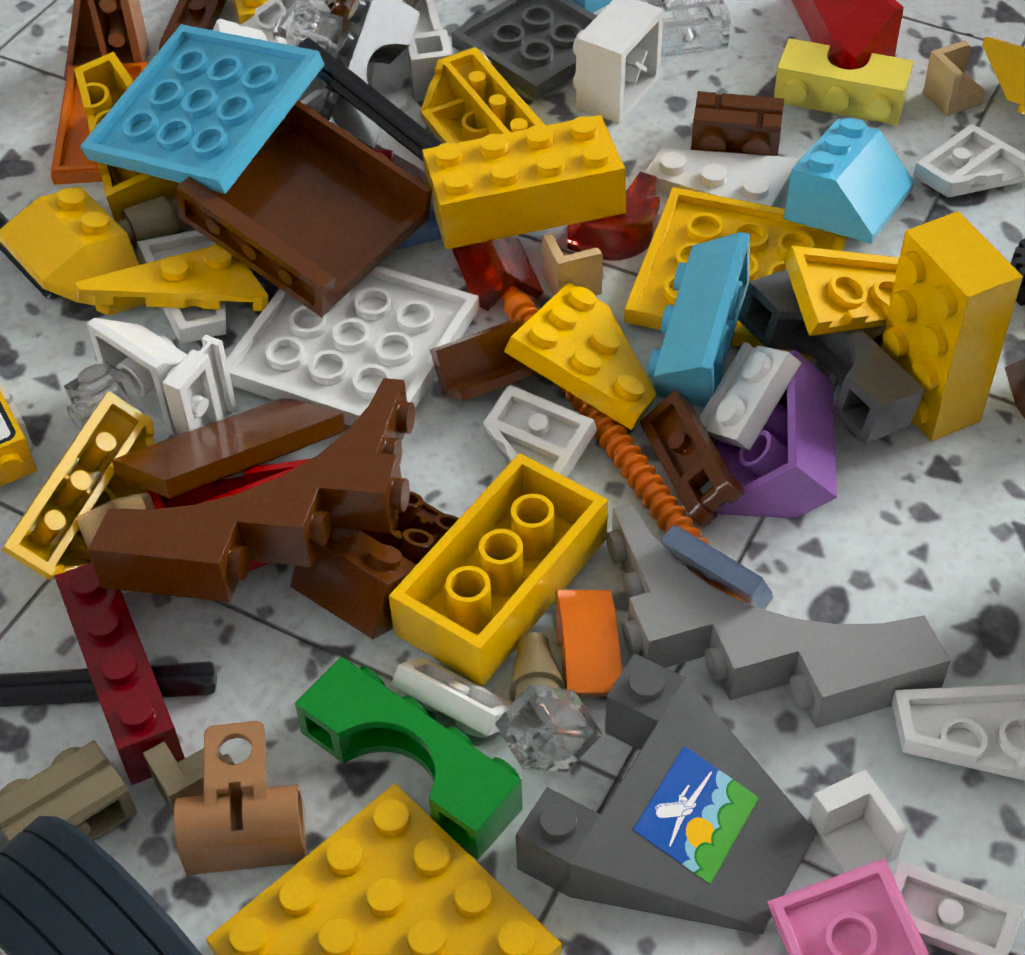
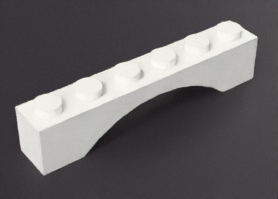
[401,0,453,101]

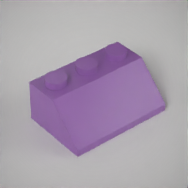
[716,349,837,519]

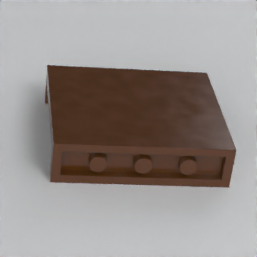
[176,100,432,317]

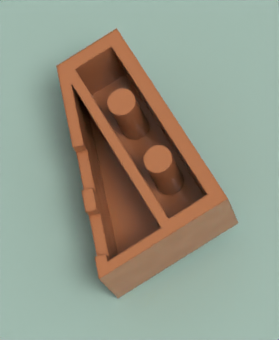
[64,0,149,77]

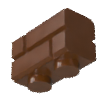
[691,91,784,156]

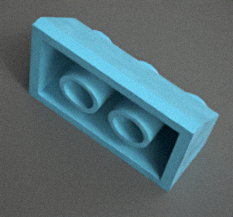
[783,118,914,244]
[647,232,750,407]

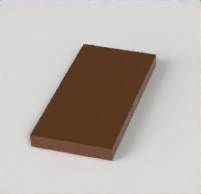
[112,398,345,499]

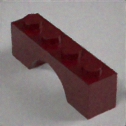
[54,562,185,786]

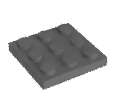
[451,0,597,100]

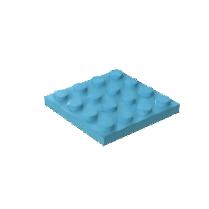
[80,24,325,194]

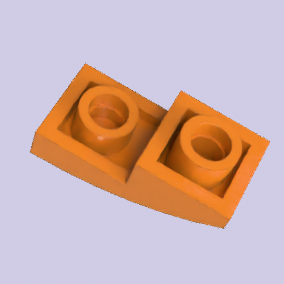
[555,590,622,697]

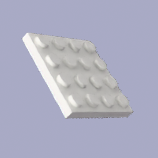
[226,266,480,426]

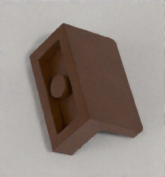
[429,318,538,401]

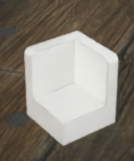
[808,769,907,874]

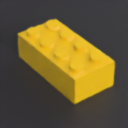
[422,115,627,249]
[881,211,1023,442]
[389,453,608,687]

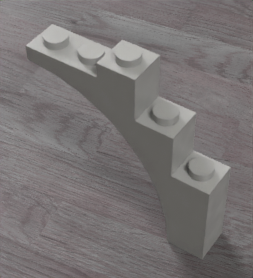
[606,503,951,728]

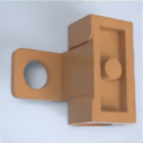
[174,721,307,876]

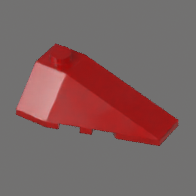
[791,0,904,70]

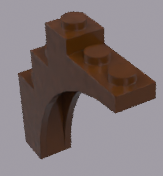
[88,378,415,602]

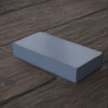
[661,525,774,609]

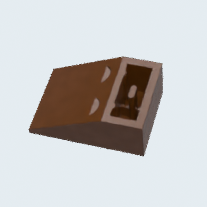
[290,491,459,639]

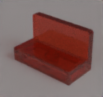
[451,236,544,311]

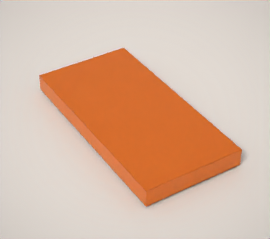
[50,62,149,185]

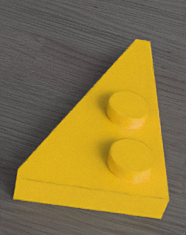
[74,244,268,311]

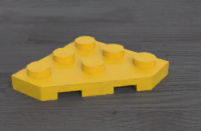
[504,282,657,430]

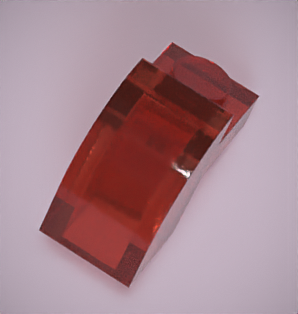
[567,171,660,261]

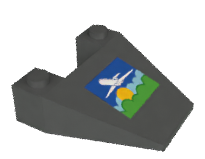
[516,653,816,935]

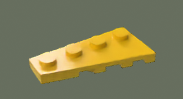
[783,246,899,336]

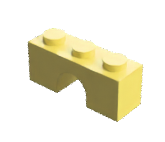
[774,38,914,126]

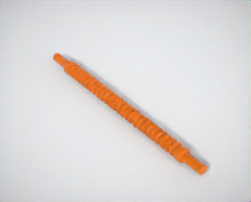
[487,266,746,603]

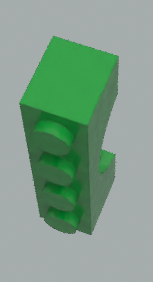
[295,656,523,860]

